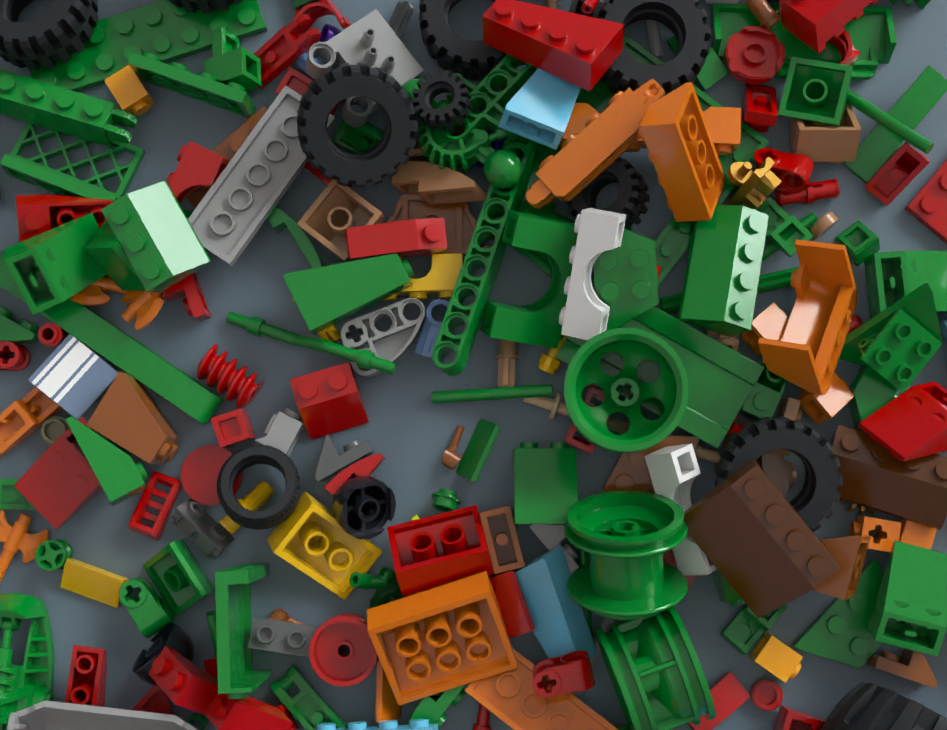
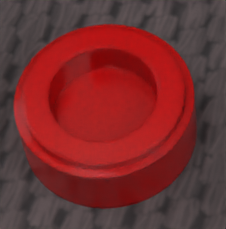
[750,678,783,711]

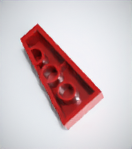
[482,0,624,91]
[779,0,879,54]

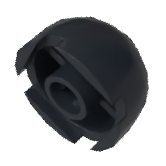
[332,476,396,539]
[132,623,194,686]

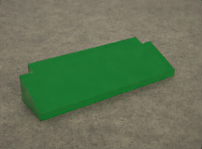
[711,3,897,80]

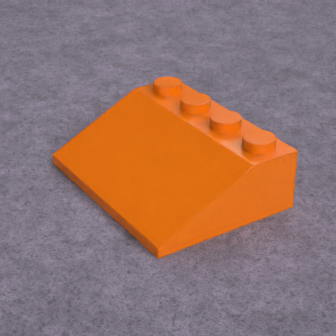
[367,571,518,706]

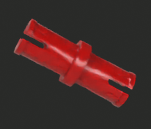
[775,178,840,207]

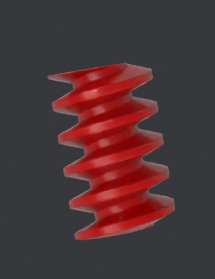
[197,344,265,409]

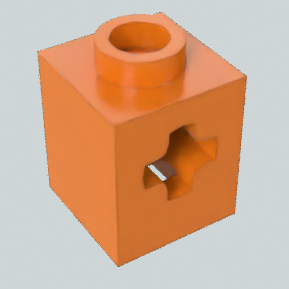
[849,516,901,552]

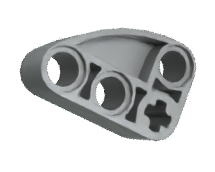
[341,298,426,378]

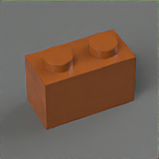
[479,505,525,574]

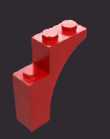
[148,646,293,730]

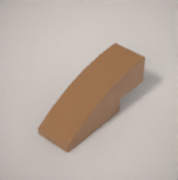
[392,161,487,205]

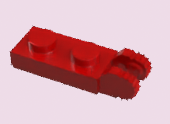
[254,14,321,90]

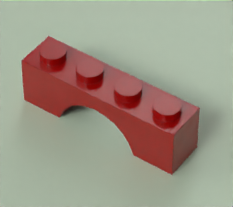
[166,141,229,206]

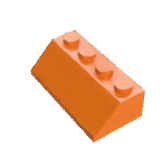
[638,82,726,222]

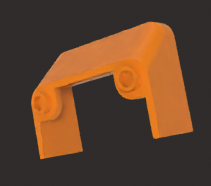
[758,239,858,395]

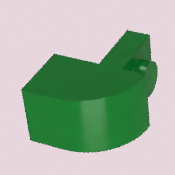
[203,27,261,91]

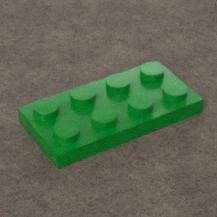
[127,52,257,118]

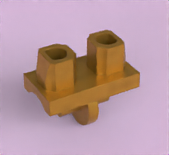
[727,157,782,210]

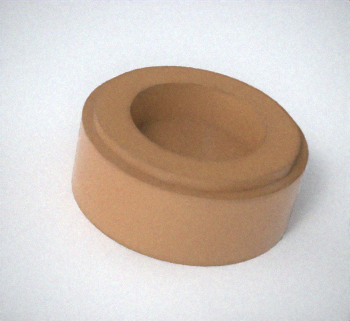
[809,212,839,240]

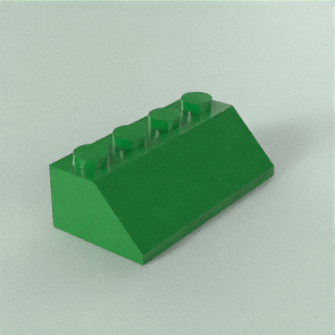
[678,205,769,337]

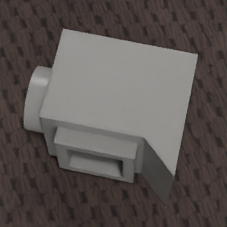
[255,407,305,457]

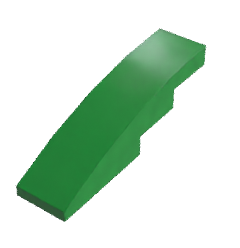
[843,65,947,183]

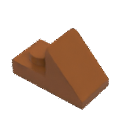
[867,648,937,689]

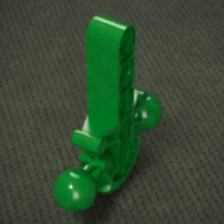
[401,54,538,189]

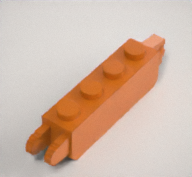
[525,78,666,210]

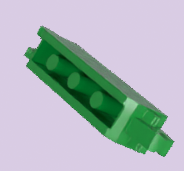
[0,69,139,145]

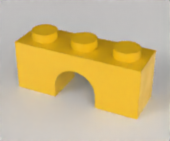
[382,253,463,301]

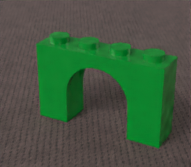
[480,210,578,349]

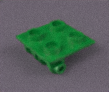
[858,308,942,393]

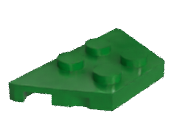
[593,228,659,331]
[839,281,943,367]
[792,559,883,669]

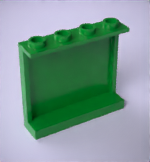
[215,563,272,699]

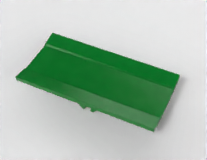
[556,288,765,448]

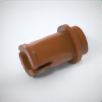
[744,0,781,30]

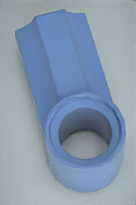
[415,299,449,358]

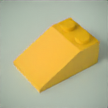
[267,491,383,600]

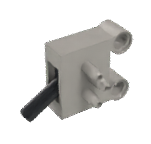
[305,1,424,127]

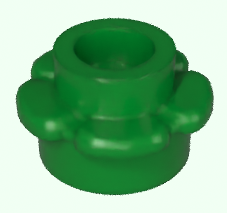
[431,488,461,512]

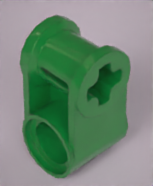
[119,577,174,638]

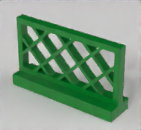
[0,122,146,202]

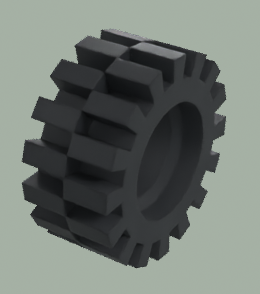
[412,70,472,132]

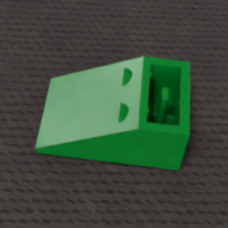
[4,212,107,315]
[864,251,947,319]
[867,540,947,657]

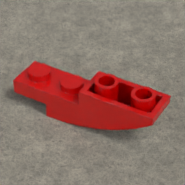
[65,645,107,707]

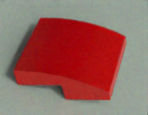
[489,570,535,638]

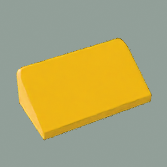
[60,558,129,608]

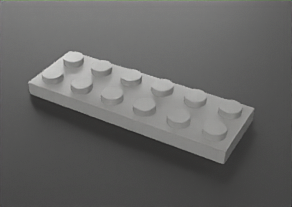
[188,85,336,267]

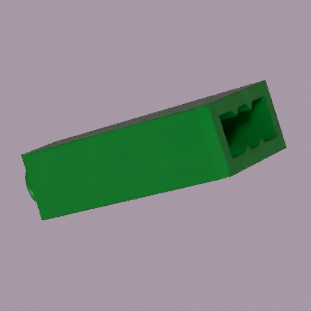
[283,253,415,334]

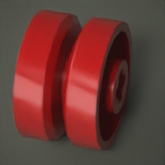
[309,613,379,687]

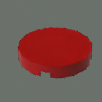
[724,26,785,84]
[181,445,243,506]

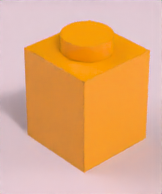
[104,65,155,116]
[749,632,803,683]

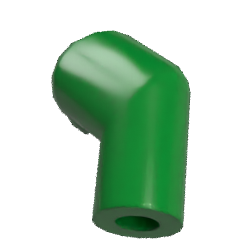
[349,567,395,589]

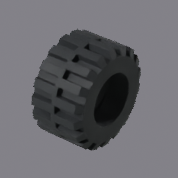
[567,157,650,231]

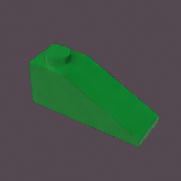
[65,416,149,507]

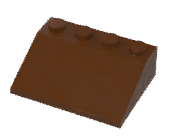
[684,459,841,619]

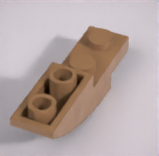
[756,397,802,498]

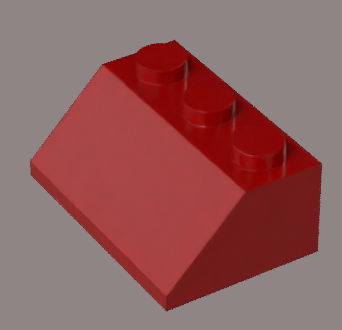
[387,505,494,597]

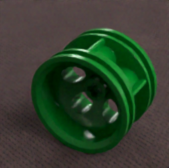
[564,328,689,454]
[595,606,716,730]

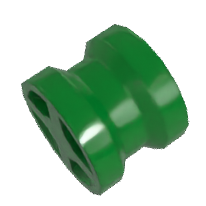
[35,539,73,571]

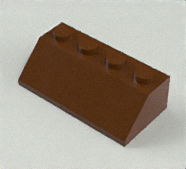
[830,425,947,530]

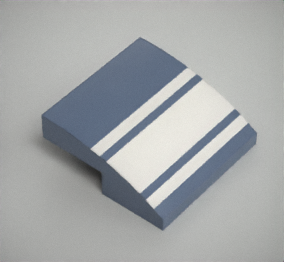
[28,334,118,420]

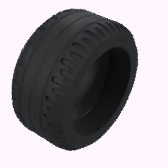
[217,445,301,530]

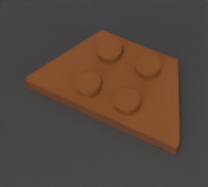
[387,194,489,256]
[603,435,700,494]

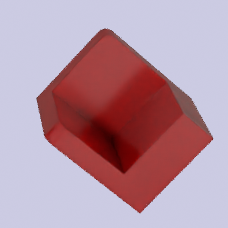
[211,408,256,448]

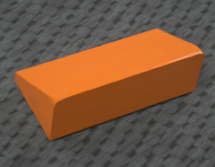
[375,659,402,723]

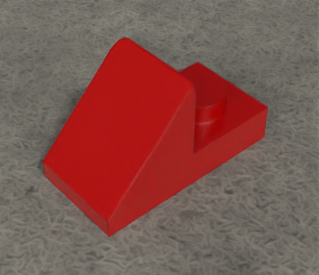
[741,83,778,132]
[864,141,930,206]
[161,272,211,322]

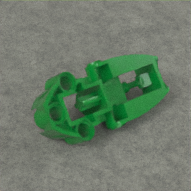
[0,593,55,730]

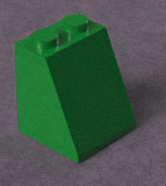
[513,442,578,524]

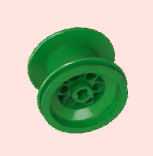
[564,490,688,620]

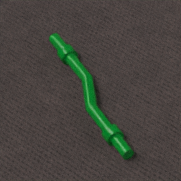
[226,312,397,375]

